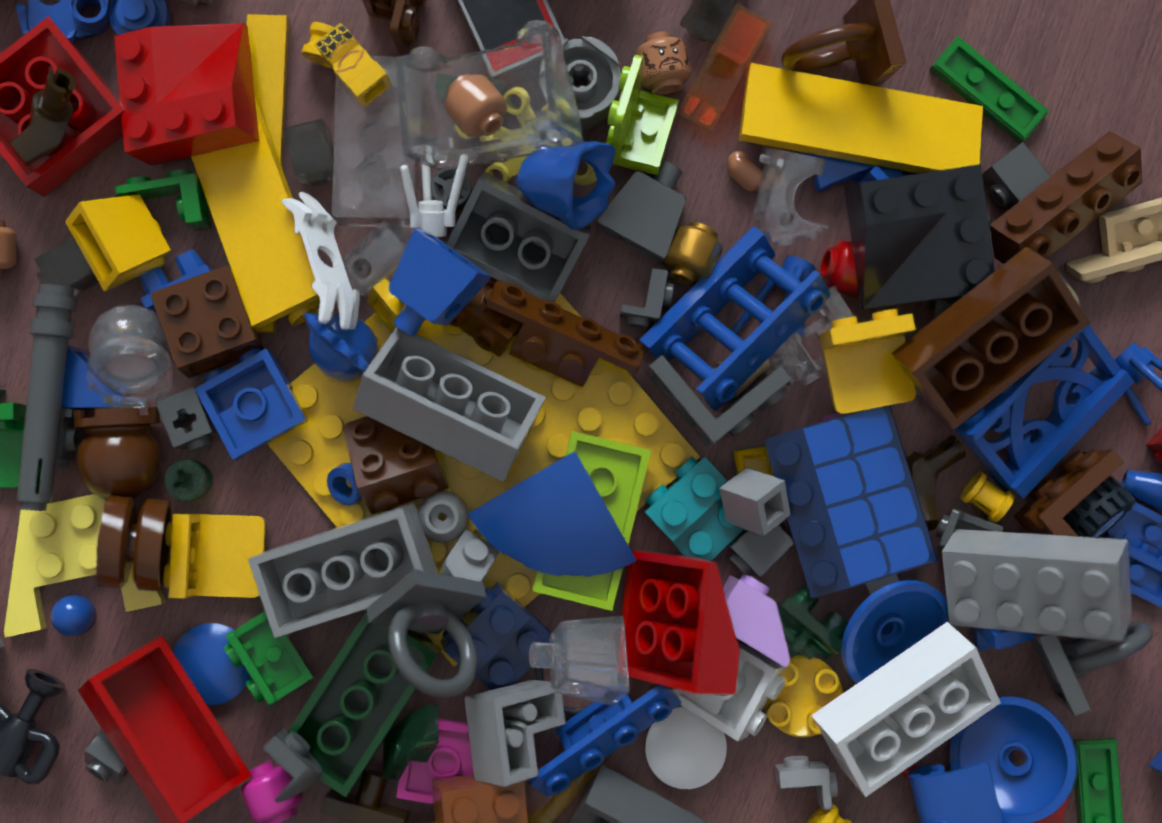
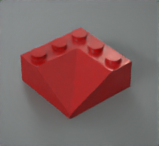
[0,16,125,197]
[114,23,259,166]
[616,550,740,695]

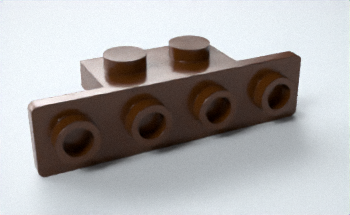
[486,280,645,387]

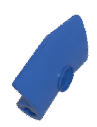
[907,761,1004,823]

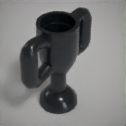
[0,669,65,784]

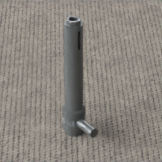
[16,284,77,511]

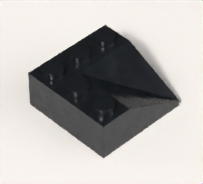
[844,164,995,309]

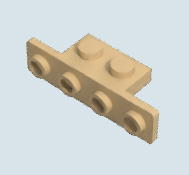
[1066,198,1162,283]

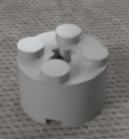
[540,36,621,130]

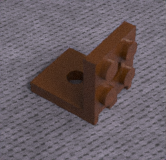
[1013,449,1124,537]

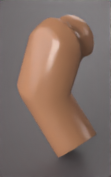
[727,151,783,192]

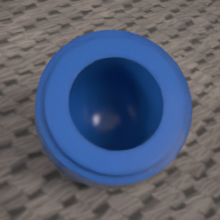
[327,462,362,506]
[51,595,96,636]

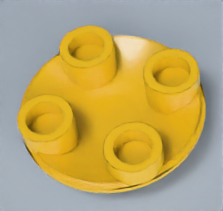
[763,655,843,738]

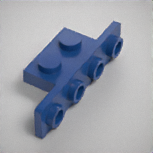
[528,683,681,797]

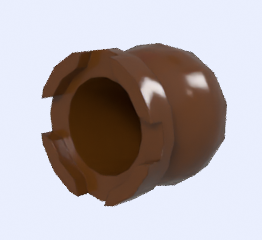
[73,407,162,500]

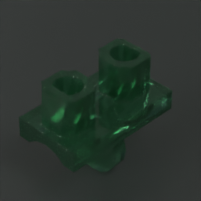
[776,586,849,660]

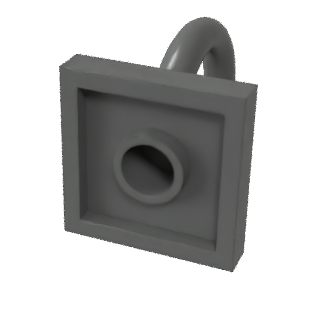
[367,569,486,698]
[1031,621,1153,716]

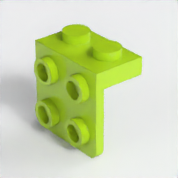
[606,54,679,175]

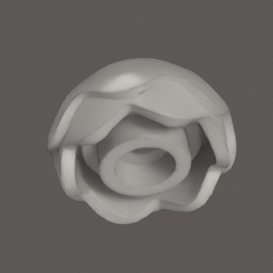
[418,491,469,543]

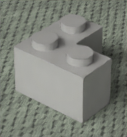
[464,680,566,787]

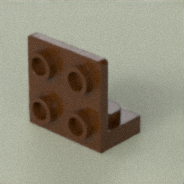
[151,266,265,378]

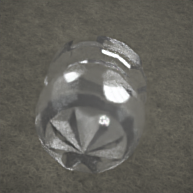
[86,304,173,409]

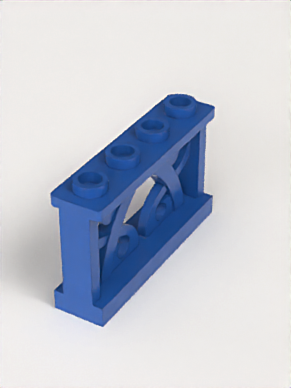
[954,325,1134,499]

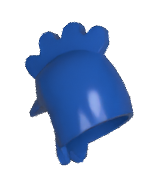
[304,313,379,382]

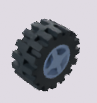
[1063,476,1136,538]

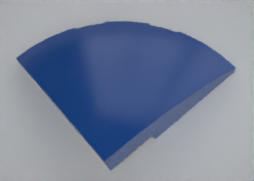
[468,451,637,577]

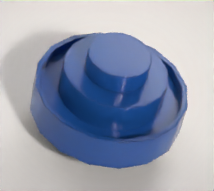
[108,0,171,35]

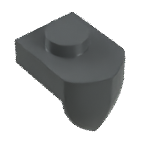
[263,729,322,802]

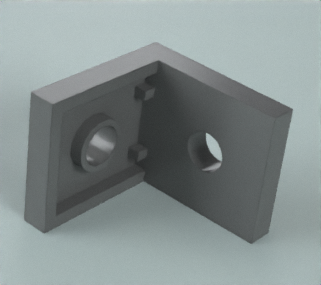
[645,355,791,446]

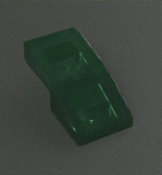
[383,704,439,780]

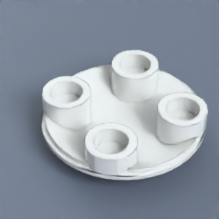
[645,706,727,789]

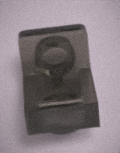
[680,0,739,43]

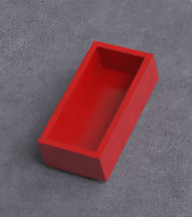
[77,636,252,823]

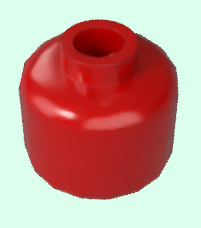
[820,240,859,297]

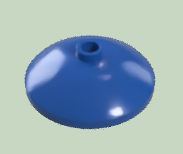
[841,580,953,684]
[949,696,1078,823]

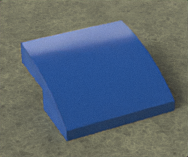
[1101,501,1162,608]

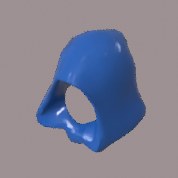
[516,141,616,231]

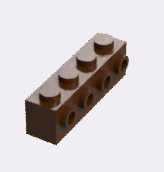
[989,131,1142,264]

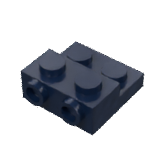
[441,582,557,690]

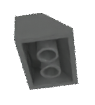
[446,171,591,302]
[567,765,708,823]

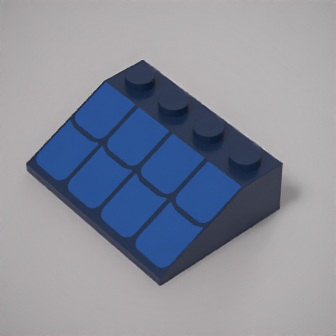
[764,405,938,598]

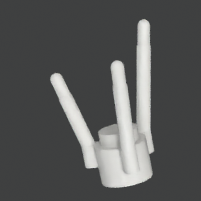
[400,137,468,237]

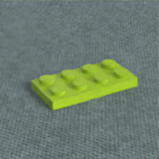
[532,431,651,611]

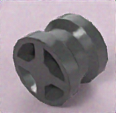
[431,167,473,213]

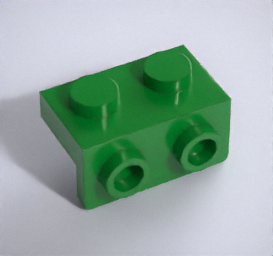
[223,611,313,706]

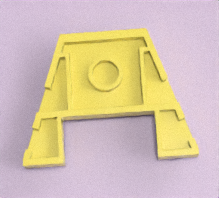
[4,494,166,637]

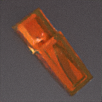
[677,3,773,132]

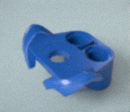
[16,0,111,43]

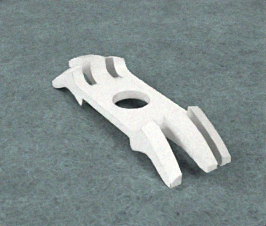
[282,192,360,330]

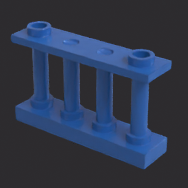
[640,226,831,412]

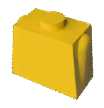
[65,194,171,292]

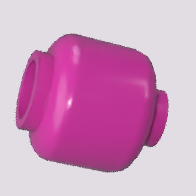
[241,760,302,823]

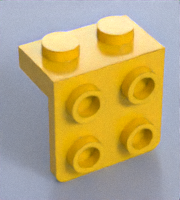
[819,309,916,414]
[163,514,266,599]

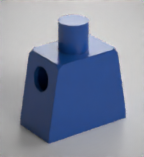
[389,228,491,336]

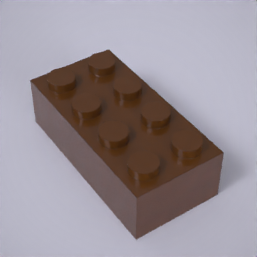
[892,246,1090,429]

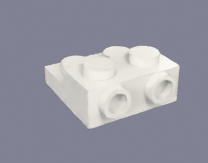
[672,641,786,742]

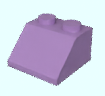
[723,573,790,668]

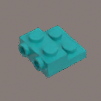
[643,457,745,561]

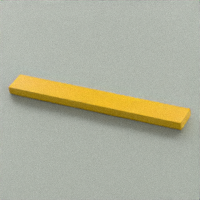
[246,14,289,333]

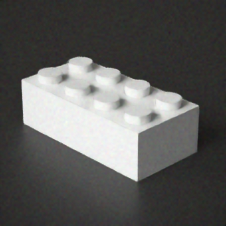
[812,622,1001,797]

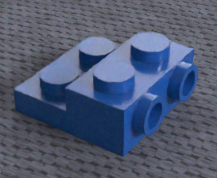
[195,348,308,461]

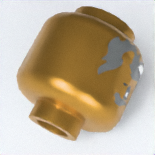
[664,222,723,285]

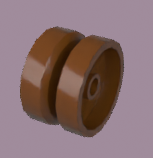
[96,495,171,591]

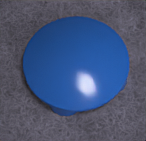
[173,623,250,705]

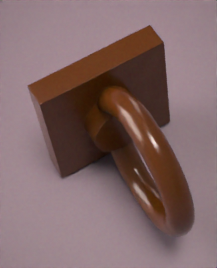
[781,0,907,87]

